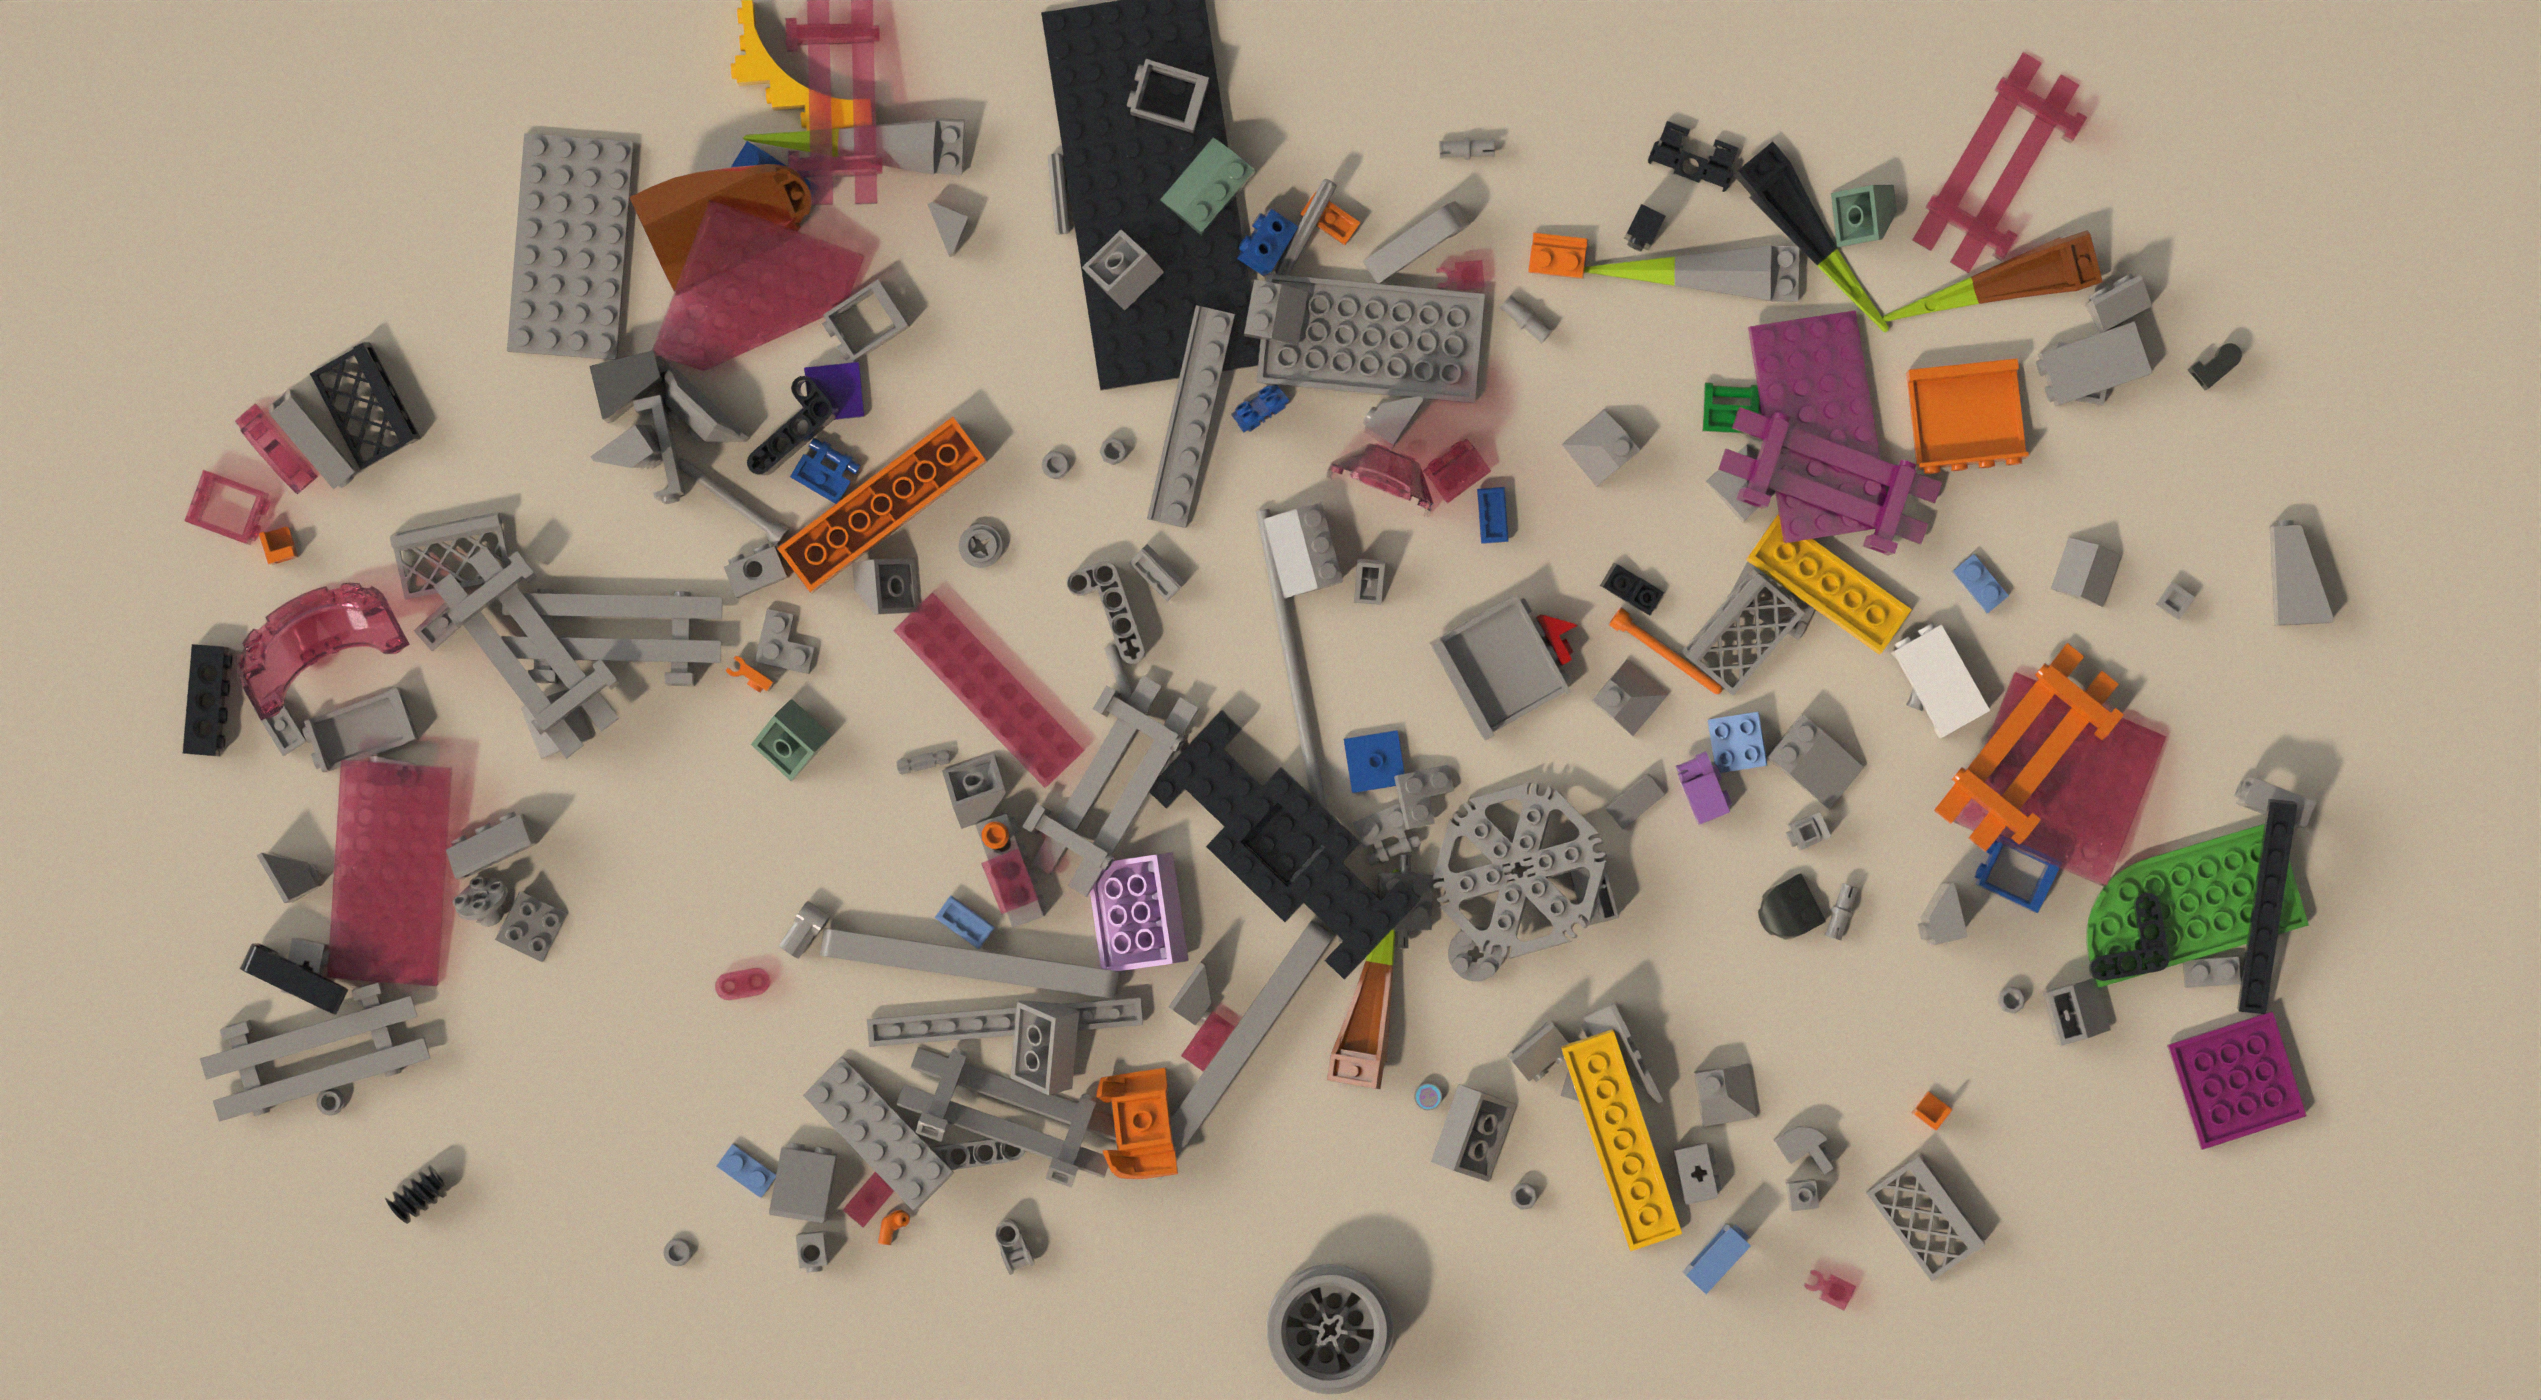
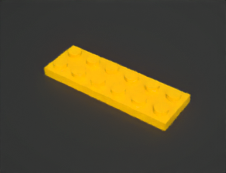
[1746,515,1912,655]

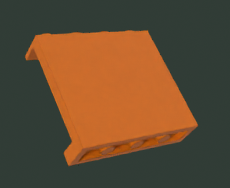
[1906,358,2029,474]

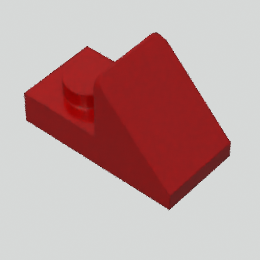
[1535,614,1578,666]

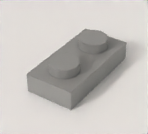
[414,602,463,651]
[254,695,307,756]
[2183,956,2241,988]

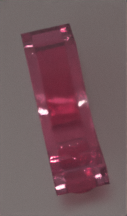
[235,403,318,495]

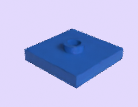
[1343,730,1405,793]

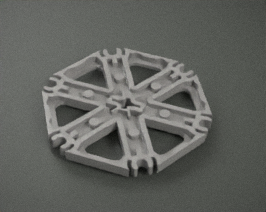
[1433,783,1608,959]

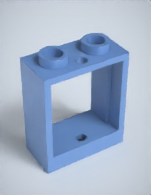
[1682,1224,1751,1294]

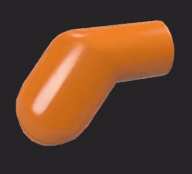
[878,1210,910,1245]

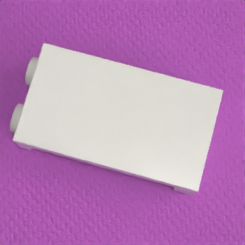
[1891,623,1990,738]

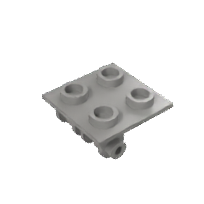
[495,891,567,962]

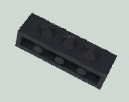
[182,644,233,757]

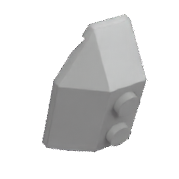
[664,361,750,443]

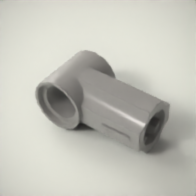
[779,901,830,959]

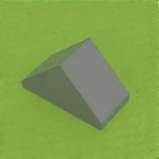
[928,202,970,257]
[1354,559,1385,605]

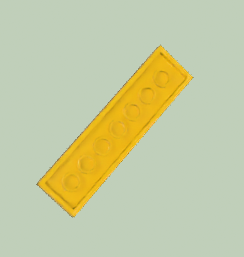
[1561,1029,1682,1252]

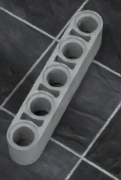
[930,1139,1025,1170]

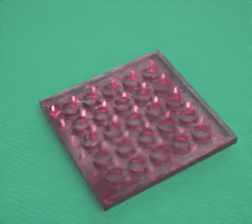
[1953,672,2167,887]

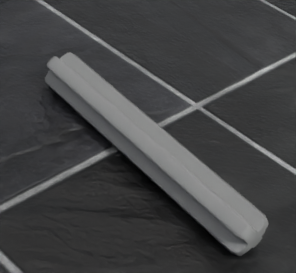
[1275,179,1337,275]

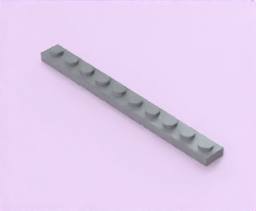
[867,998,1143,1047]

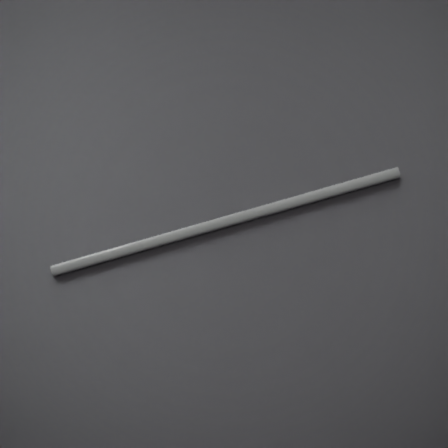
[1256,509,1343,942]

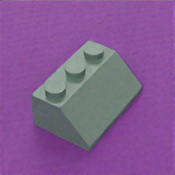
[1160,137,1255,236]

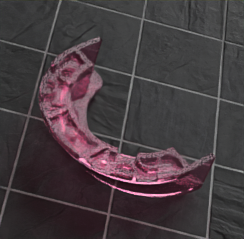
[235,583,410,721]

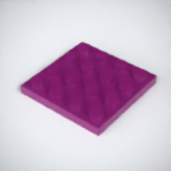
[2167,1011,2307,1150]

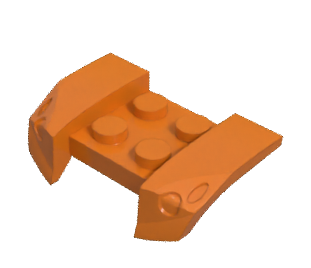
[1096,1068,1178,1179]

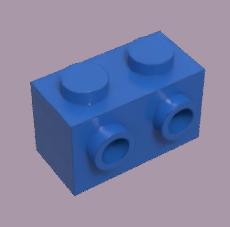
[1237,209,1298,276]

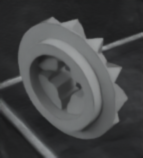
[959,524,1003,568]

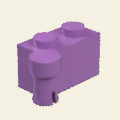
[1676,751,1732,825]

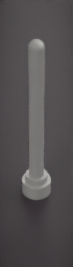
[678,458,789,547]

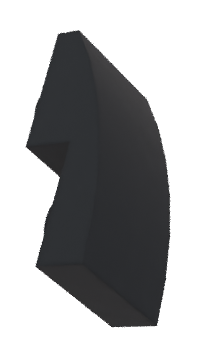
[1600,563,1664,616]

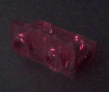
[1423,439,1491,504]

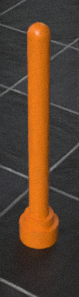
[1609,607,1723,694]

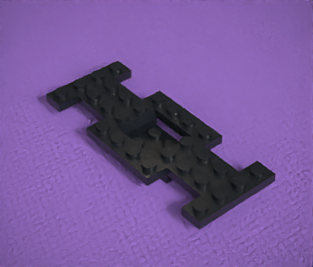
[1150,710,1420,980]

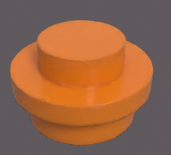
[981,821,1009,849]

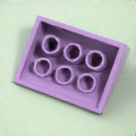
[1090,852,1189,971]

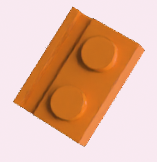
[1528,233,1588,279]

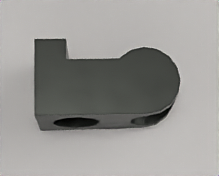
[2188,343,2242,390]

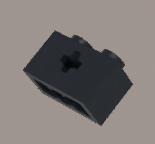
[1624,204,1666,252]

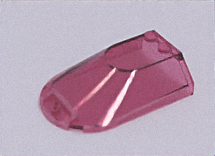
[1326,443,1434,518]

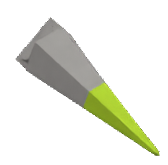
[742,118,965,175]
[1584,245,1800,302]

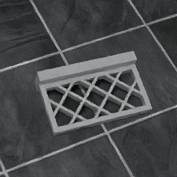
[390,512,510,600]
[1682,569,1805,696]
[1866,1153,1985,1282]

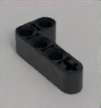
[747,376,839,475]
[240,943,348,1015]

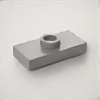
[1129,544,1185,602]

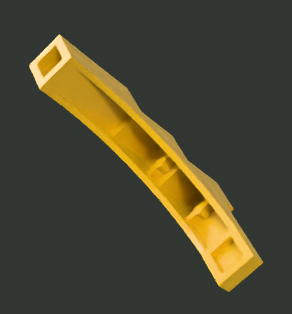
[731,0,874,131]

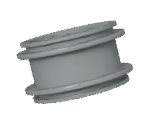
[1267,1264,1394,1394]

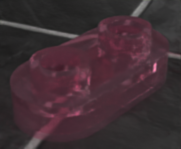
[715,968,770,1000]

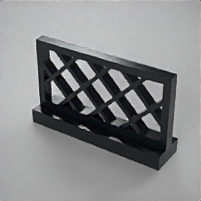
[310,342,421,470]

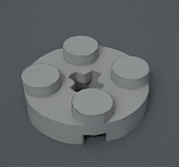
[1448,926,1503,981]

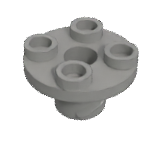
[452,876,508,927]

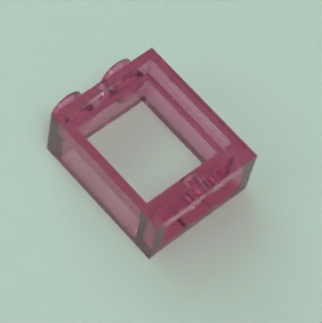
[184,470,271,545]

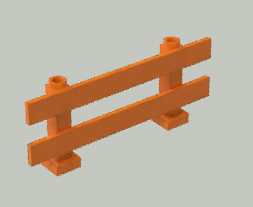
[1934,643,2124,852]

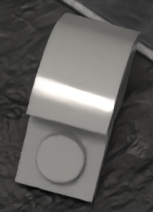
[1774,1126,1834,1175]

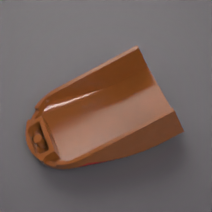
[629,164,812,295]

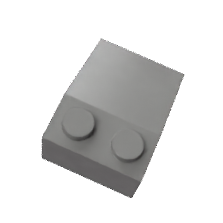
[1766,715,1864,810]

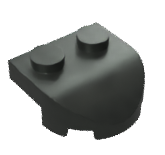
[1758,873,1826,940]

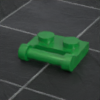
[1702,382,1759,434]

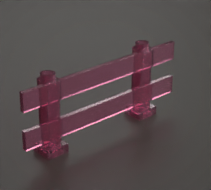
[785,0,883,205]
[1912,52,2087,273]

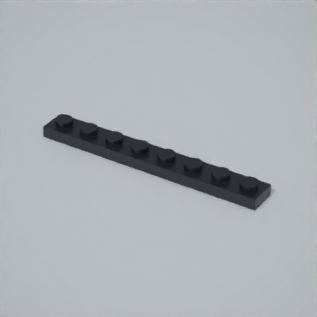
[2237,799,2297,1014]

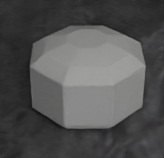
[1100,437,1127,465]
[1998,986,2026,1014]
[1510,1183,1537,1210]

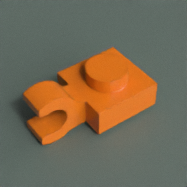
[726,656,775,693]

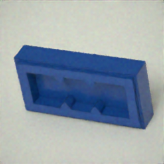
[1477,487,1509,544]

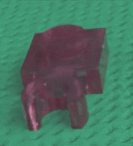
[1436,260,1485,291]
[1804,1270,1856,1311]

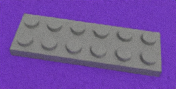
[803,1057,954,1212]

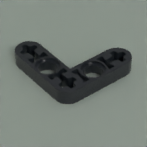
[2089,893,2169,981]

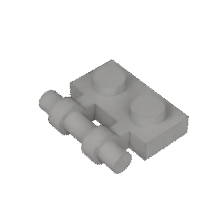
[1353,803,1421,865]

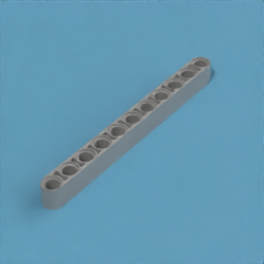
[1157,920,1334,1180]
[820,928,1119,999]

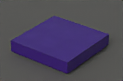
[804,362,865,420]

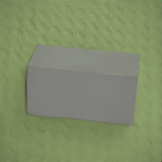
[1570,851,1619,926]

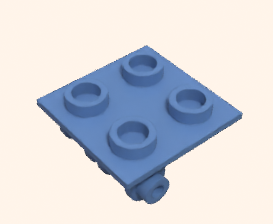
[1708,711,1768,773]

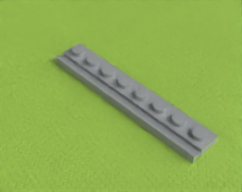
[1147,305,1235,528]

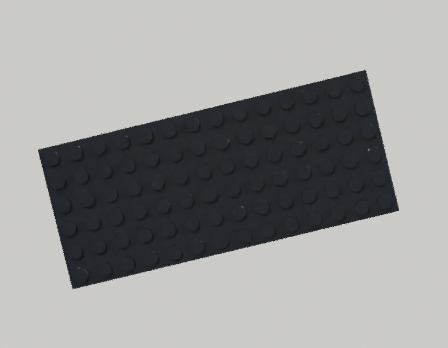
[1041,0,1260,391]

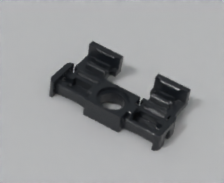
[1648,121,1738,192]

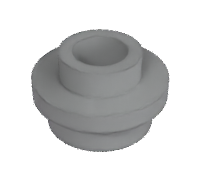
[317,1088,345,1116]

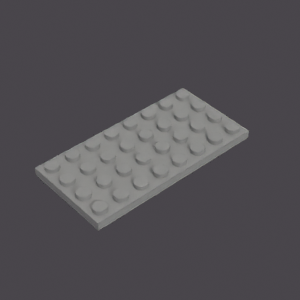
[507,133,634,360]
[1257,274,1485,404]

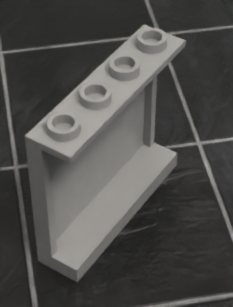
[1429,594,1571,740]

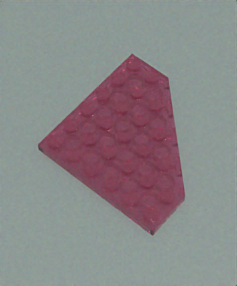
[652,200,864,371]

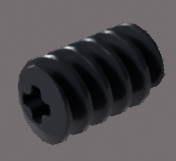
[385,1165,447,1224]

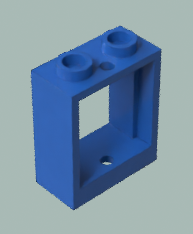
[1974,835,2061,913]

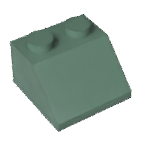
[751,699,832,781]

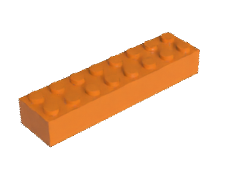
[777,417,987,594]

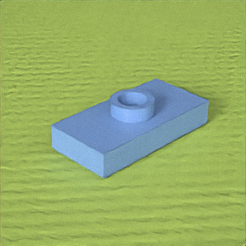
[934,895,995,949]

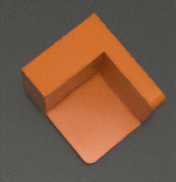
[259,526,298,565]
[1911,1091,1953,1131]

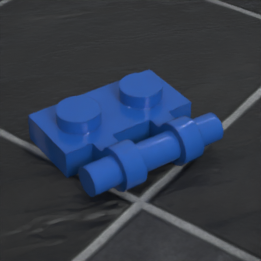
[790,438,861,504]

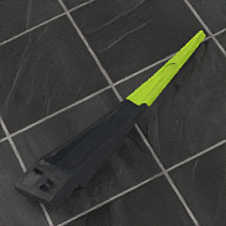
[1733,142,1889,333]

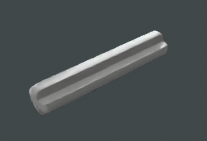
[1048,153,1070,235]

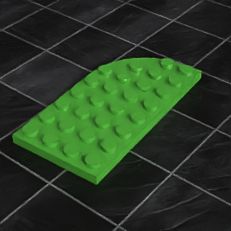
[2086,823,2309,988]

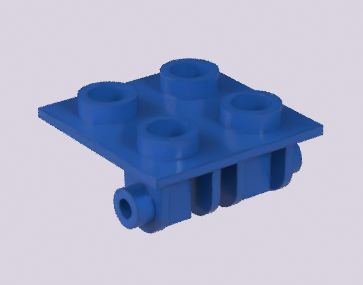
[1231,385,1289,433]

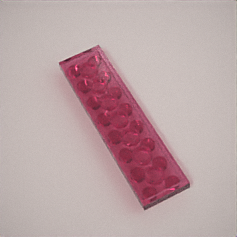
[893,593,1085,789]

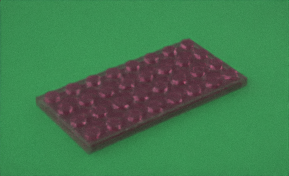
[327,759,452,986]

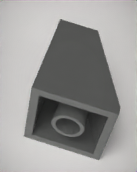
[589,350,666,423]

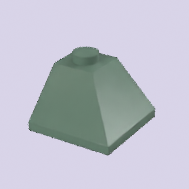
[1831,185,1897,247]

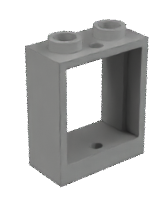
[1127,59,1209,133]
[822,279,909,362]
[2235,778,2316,828]

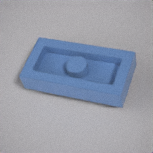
[1952,554,2009,614]
[716,1144,776,1198]

